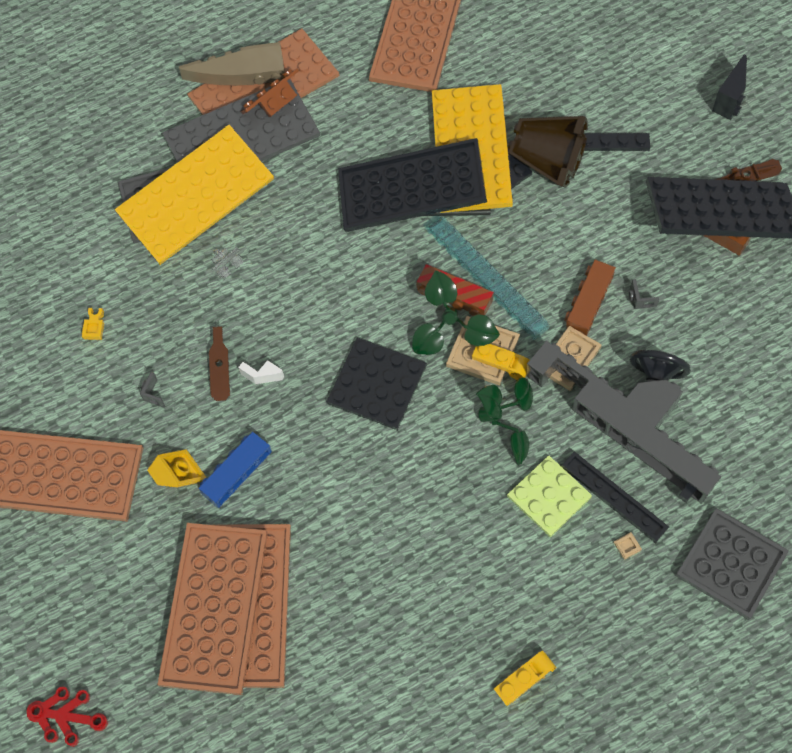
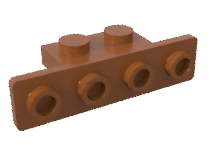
[241,68,299,117]

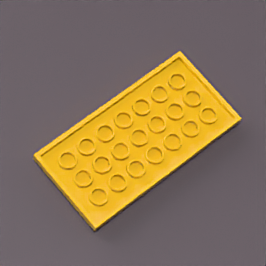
[432,84,513,213]
[115,125,274,265]

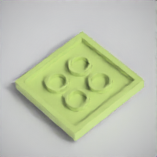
[507,456,592,537]

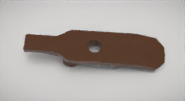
[714,159,782,181]
[209,326,230,401]

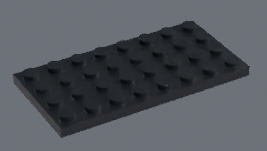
[338,138,487,232]
[646,177,792,239]

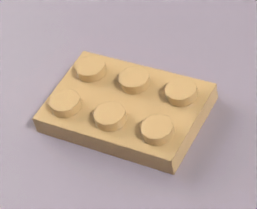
[549,326,602,391]

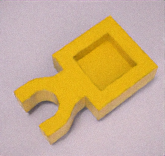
[82,308,105,340]

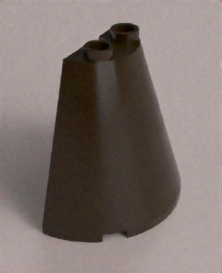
[508,116,588,187]

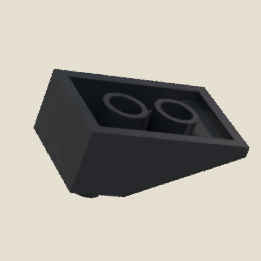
[712,55,747,121]

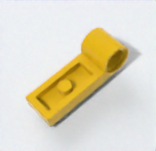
[472,344,530,380]
[494,650,557,706]

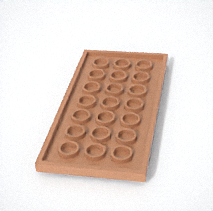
[369,0,461,92]
[187,29,340,115]
[0,430,143,522]
[157,523,268,695]
[216,524,291,688]

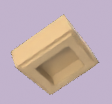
[613,532,642,560]

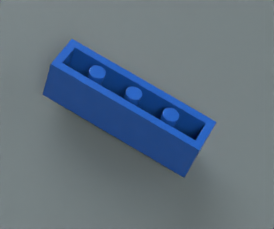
[198,432,272,509]

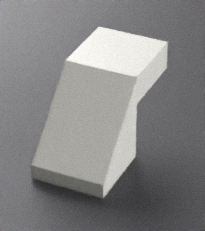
[238,360,284,384]

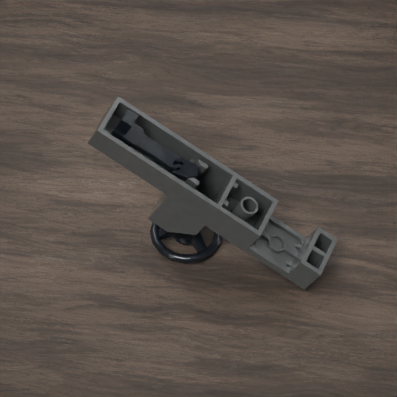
[526,340,722,504]

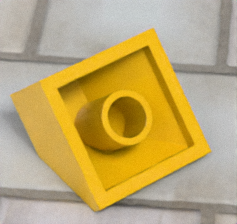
[147,449,207,487]

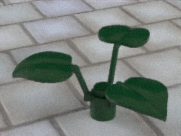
[412,271,500,355]
[476,378,533,466]

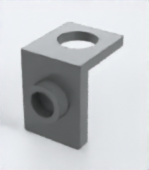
[629,279,659,309]
[140,372,165,408]

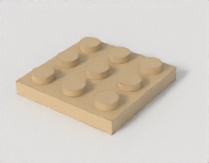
[446,316,520,386]

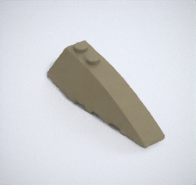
[179,42,285,86]

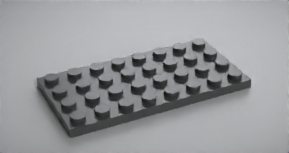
[162,79,320,163]

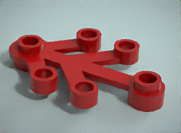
[26,687,108,747]

